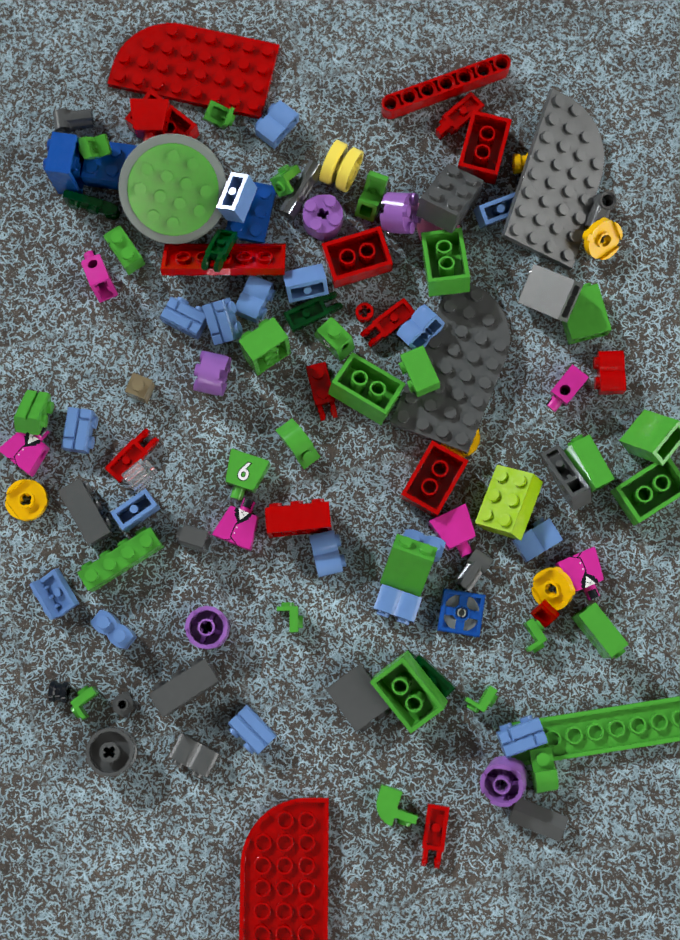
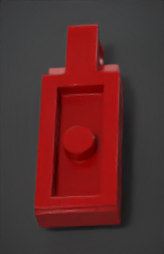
[435,92,485,140]

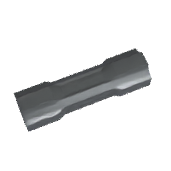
[279,160,322,221]

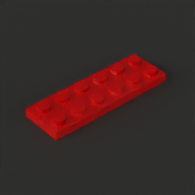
[161,244,286,276]

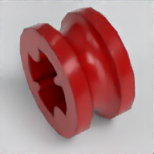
[355,302,374,323]

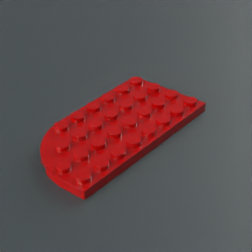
[107,23,280,119]
[239,797,329,940]

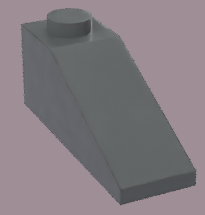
[540,444,592,511]

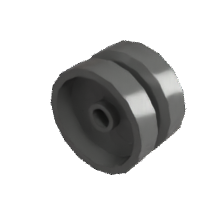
[86,727,138,777]

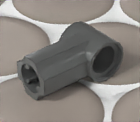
[53,108,94,134]
[584,191,617,229]
[455,547,494,592]

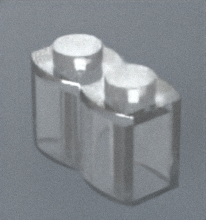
[121,459,158,493]

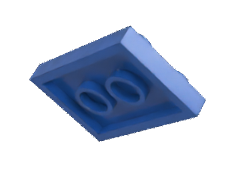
[226,182,276,244]

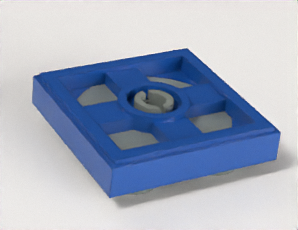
[437,588,486,638]

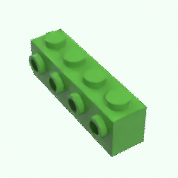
[77,527,164,592]

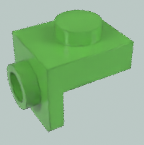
[202,100,236,130]
[78,134,112,160]
[270,164,301,197]
[277,602,303,633]
[523,618,547,653]
[70,685,100,720]
[464,685,498,713]

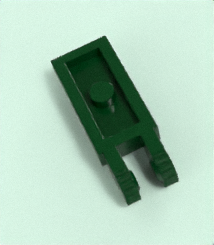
[62,190,120,220]
[201,229,238,272]
[284,292,343,333]

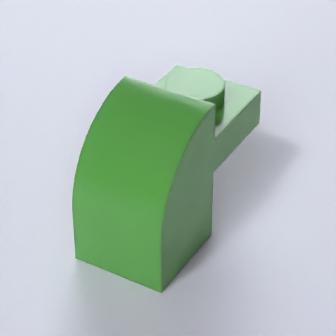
[354,170,389,222]
[275,418,320,469]
[528,746,559,793]
[376,784,418,827]

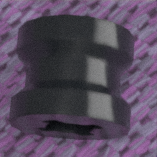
[48,680,71,703]

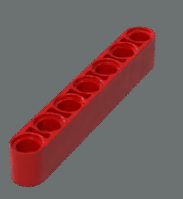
[381,54,511,119]

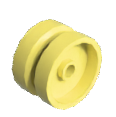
[319,140,364,193]

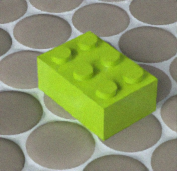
[475,465,543,541]

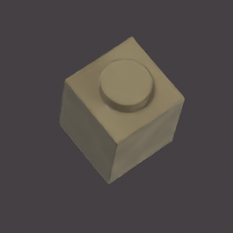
[125,373,156,404]

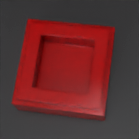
[530,599,560,628]

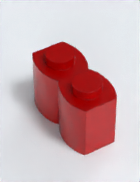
[593,351,626,395]

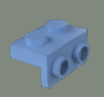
[29,568,80,620]

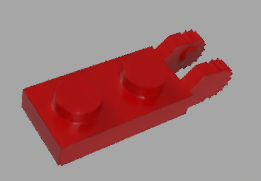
[360,298,415,348]
[306,362,338,421]
[104,428,159,483]
[421,803,450,869]

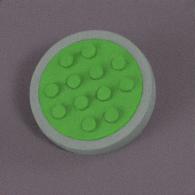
[118,133,227,244]

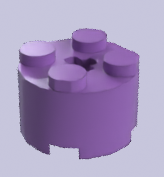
[380,192,422,234]
[303,194,343,241]
[193,351,231,396]
[185,606,230,650]
[480,756,528,807]

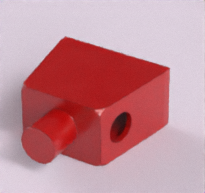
[130,98,172,141]

